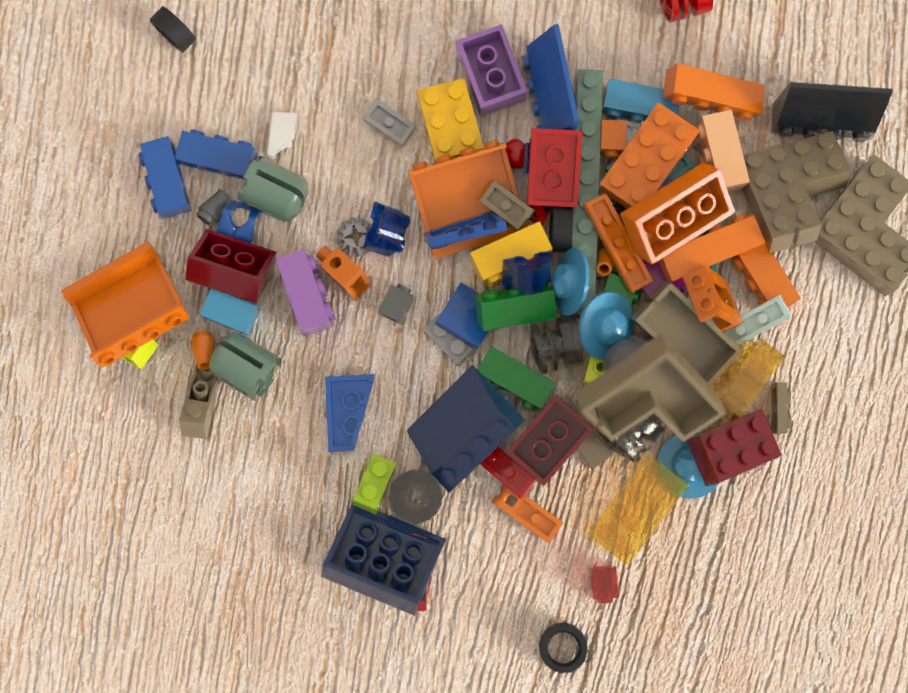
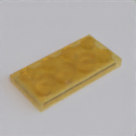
[587,454,689,566]

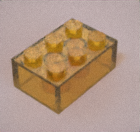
[712,338,786,421]

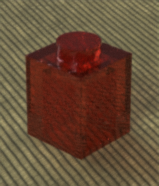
[588,565,619,604]

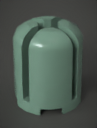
[237,155,308,222]
[209,332,283,402]

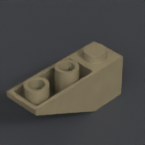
[179,362,219,439]

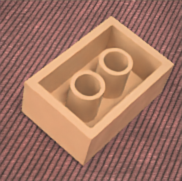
[693,110,750,195]

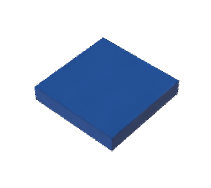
[435,282,489,350]

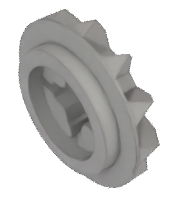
[336,217,376,257]

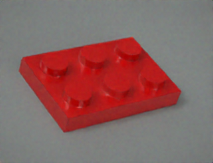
[527,128,583,207]

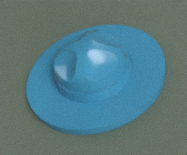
[550,248,589,316]
[579,292,634,360]
[656,432,718,499]

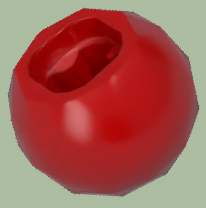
[505,138,530,169]

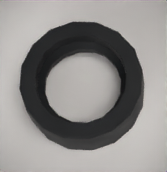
[149,6,196,53]
[549,206,573,253]
[539,622,588,674]

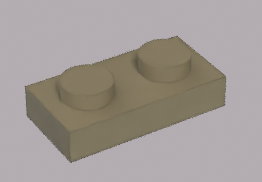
[479,181,535,230]
[771,382,792,434]

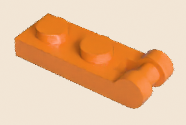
[491,485,563,543]

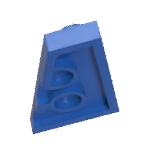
[423,211,507,249]
[325,374,376,452]

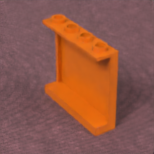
[408,140,528,259]
[61,241,190,369]

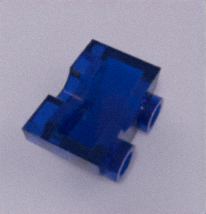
[363,201,410,257]
[502,251,552,295]

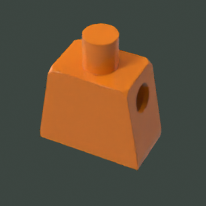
[316,246,372,302]

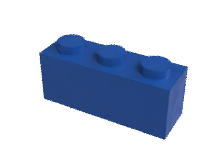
[175,129,257,180]
[138,136,192,219]

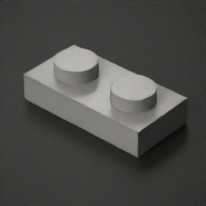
[362,98,416,147]
[423,313,474,366]

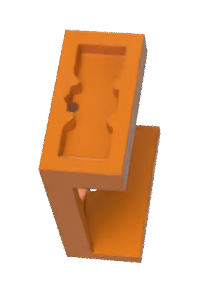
[682,265,743,332]

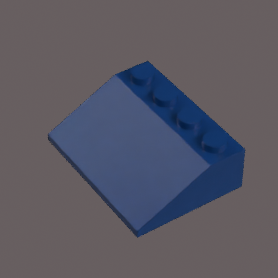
[522,24,579,130]

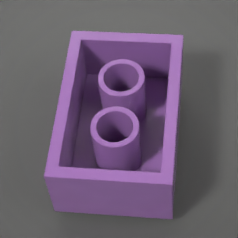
[456,24,528,116]
[276,249,336,336]

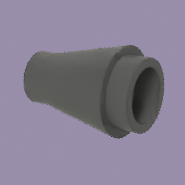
[196,189,230,226]

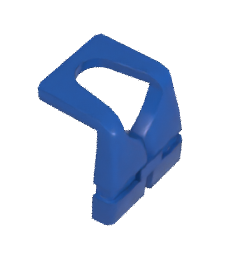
[216,200,262,243]

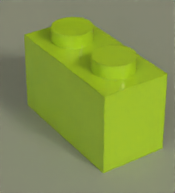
[353,453,396,515]

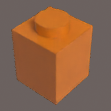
[600,120,627,159]

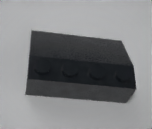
[771,82,893,142]

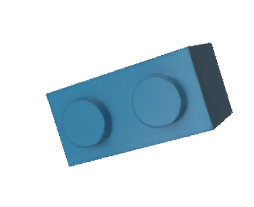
[199,288,261,336]

